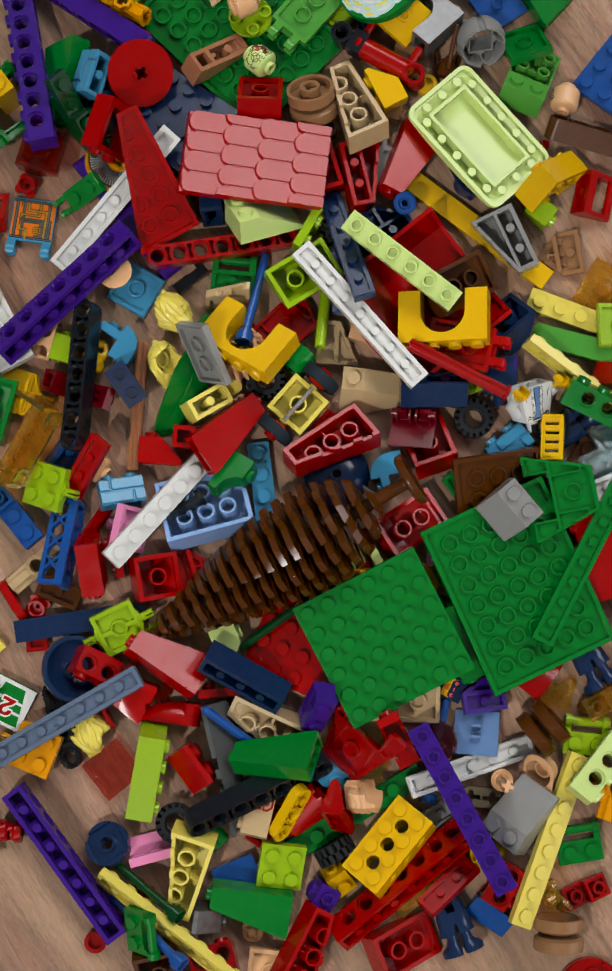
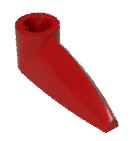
[141,702,203,727]

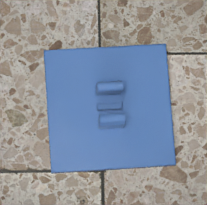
[453,709,500,757]

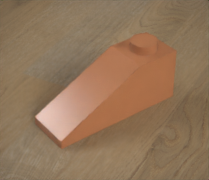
[181,33,248,86]

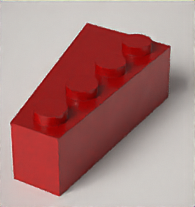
[282,403,381,478]

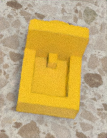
[320,861,358,899]

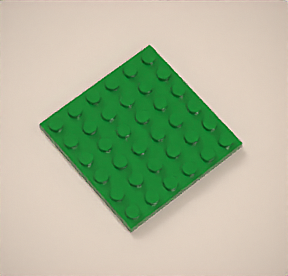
[292,547,475,729]

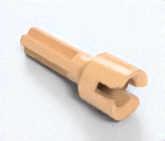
[489,768,514,793]

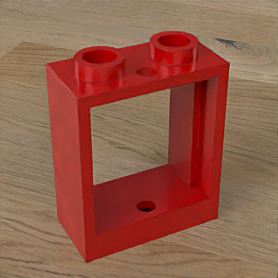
[80,93,129,164]
[74,531,108,600]

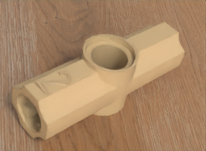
[5,536,62,595]

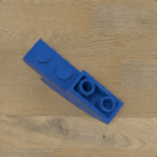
[0,481,45,550]

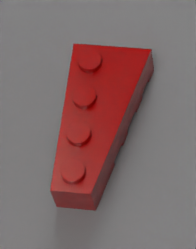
[270,899,335,971]

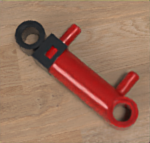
[330,21,426,91]

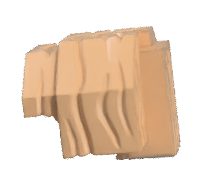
[344,779,383,814]

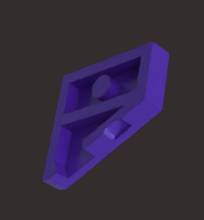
[460,675,508,716]

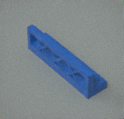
[36,498,87,590]

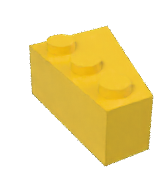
[514,150,588,213]

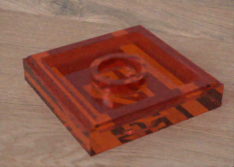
[82,738,135,801]

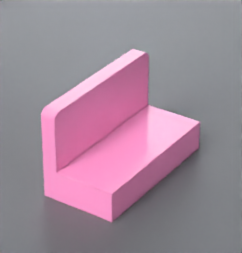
[128,827,171,868]

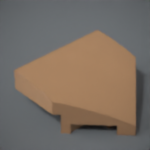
[537,229,586,277]

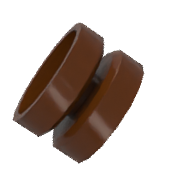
[515,699,572,757]

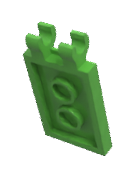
[267,0,342,56]

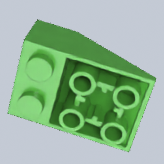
[498,54,561,119]

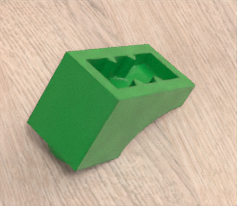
[208,451,257,497]

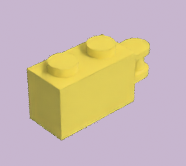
[179,380,242,425]

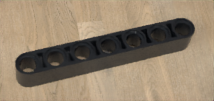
[60,298,102,453]
[183,747,333,837]

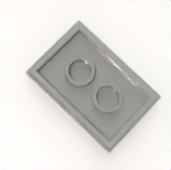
[175,321,232,386]

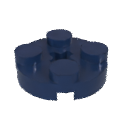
[85,821,131,868]

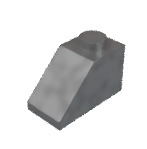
[191,901,227,935]

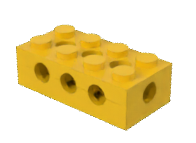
[341,795,437,899]

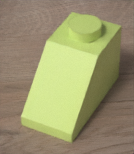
[208,624,244,652]

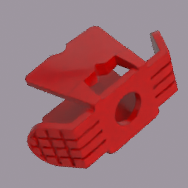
[102,662,160,729]

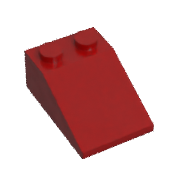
[405,407,458,480]
[369,487,448,558]
[361,909,442,971]

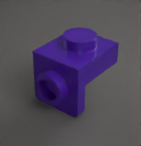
[305,875,341,912]

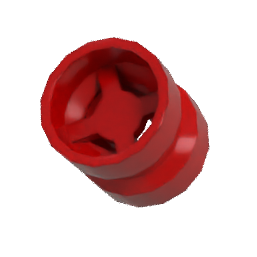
[0,819,24,843]

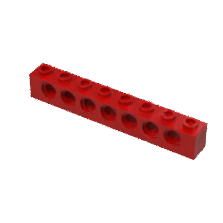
[331,817,471,951]

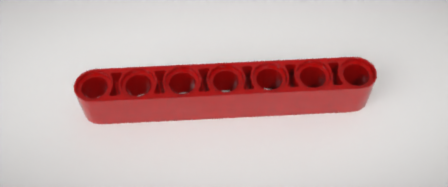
[146,230,297,270]

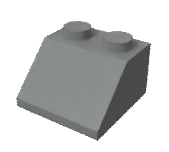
[475,478,543,542]

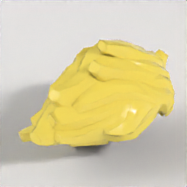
[154,289,193,333]
[147,340,181,389]
[69,713,110,758]

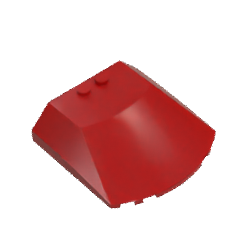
[343,206,512,373]

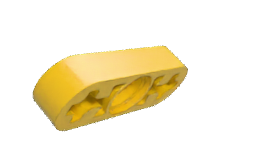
[268,783,311,842]

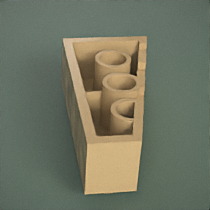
[329,60,389,155]

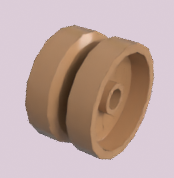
[286,74,338,126]
[533,912,584,955]

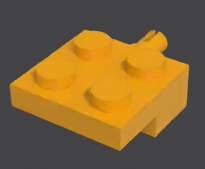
[0,720,64,780]

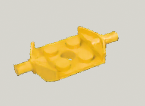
[0,368,55,417]

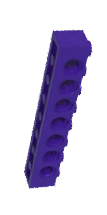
[2,0,59,152]
[0,220,142,365]
[407,722,518,898]
[2,781,126,946]

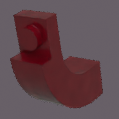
[39,368,116,411]

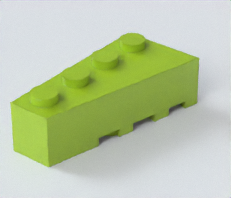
[125,720,170,823]

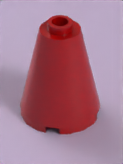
[288,780,327,837]

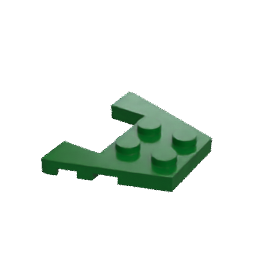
[520,457,601,544]

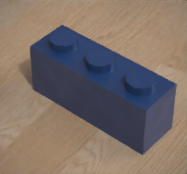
[399,373,469,409]

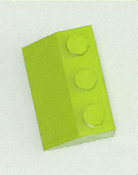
[264,237,345,309]

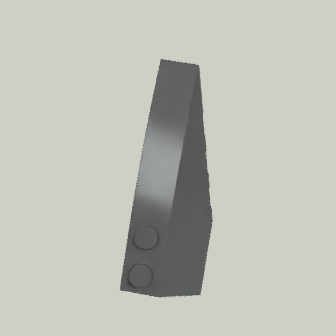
[200,698,242,838]

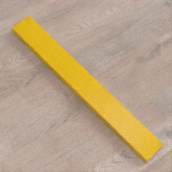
[405,172,554,290]

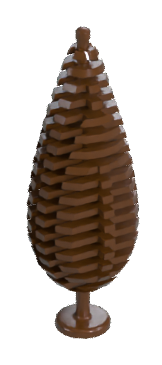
[146,454,428,639]

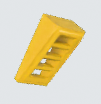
[540,414,565,462]

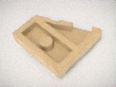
[206,282,250,311]
[316,320,358,367]

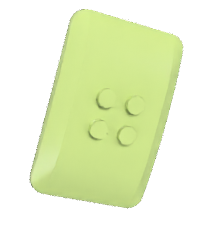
[408,65,549,208]

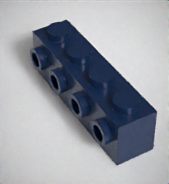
[197,640,292,714]

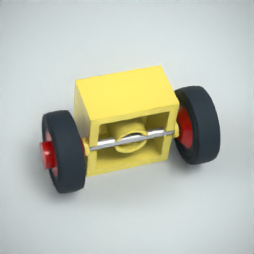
[257,362,339,447]

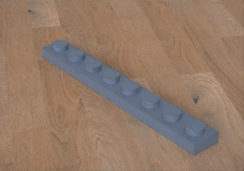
[0,666,146,769]

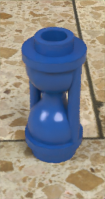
[394,191,416,214]

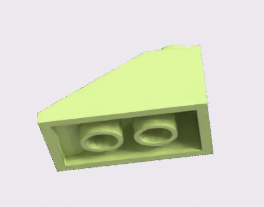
[224,199,303,245]

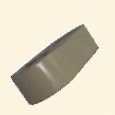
[464,785,502,809]

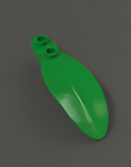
[154,314,211,436]

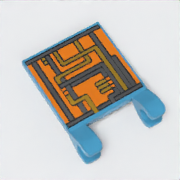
[5,197,58,261]

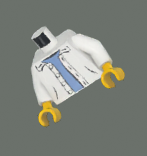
[505,373,570,433]

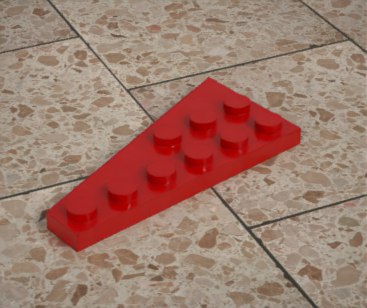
[116,103,200,255]

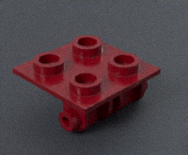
[388,406,438,450]

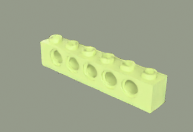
[341,210,463,312]
[566,728,612,805]

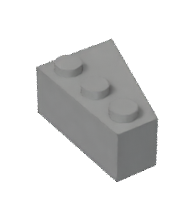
[471,203,540,276]

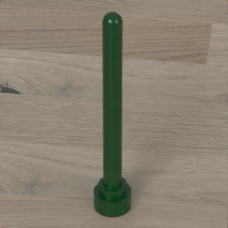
[239,587,322,651]
[113,862,186,925]

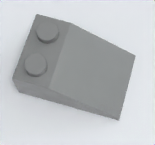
[483,773,560,855]

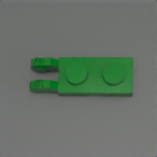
[52,170,107,219]

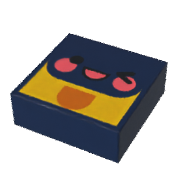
[440,678,468,704]

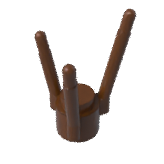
[433,24,462,79]

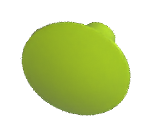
[229,0,272,38]

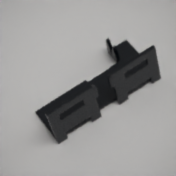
[172,263,210,296]
[170,489,207,520]

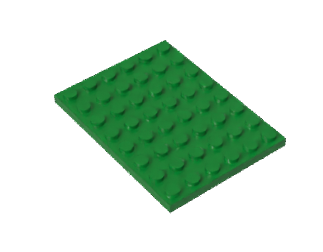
[142,0,342,110]
[419,476,612,696]

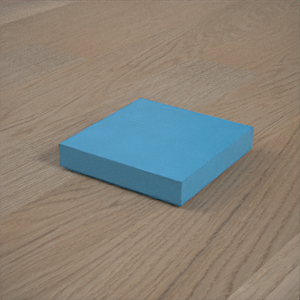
[106,259,166,319]

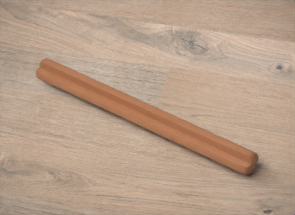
[126,341,149,472]

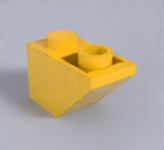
[362,68,408,114]

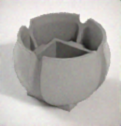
[456,15,506,68]

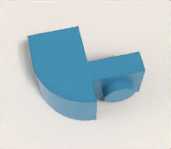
[100,320,139,368]
[370,449,401,491]

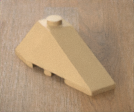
[338,366,400,414]
[227,694,306,739]

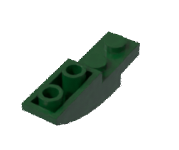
[44,68,110,158]

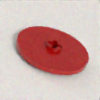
[107,38,173,107]

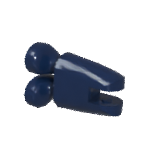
[538,395,605,448]
[572,646,612,696]
[435,895,484,960]

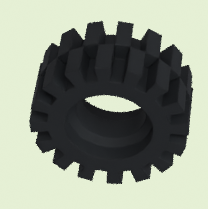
[246,368,286,401]
[453,398,494,439]
[155,802,189,843]
[313,833,356,869]

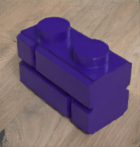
[298,681,338,733]

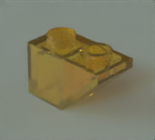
[581,683,612,722]

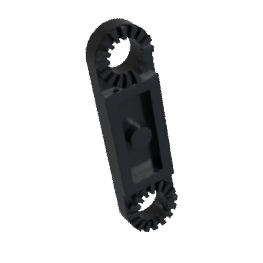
[41,686,83,769]

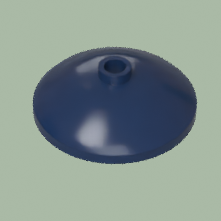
[304,454,370,495]
[41,635,106,702]

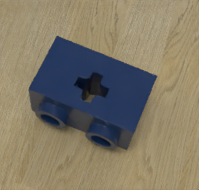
[103,357,147,409]

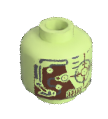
[243,44,276,77]

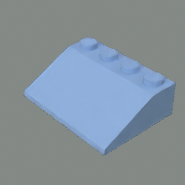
[154,473,254,551]

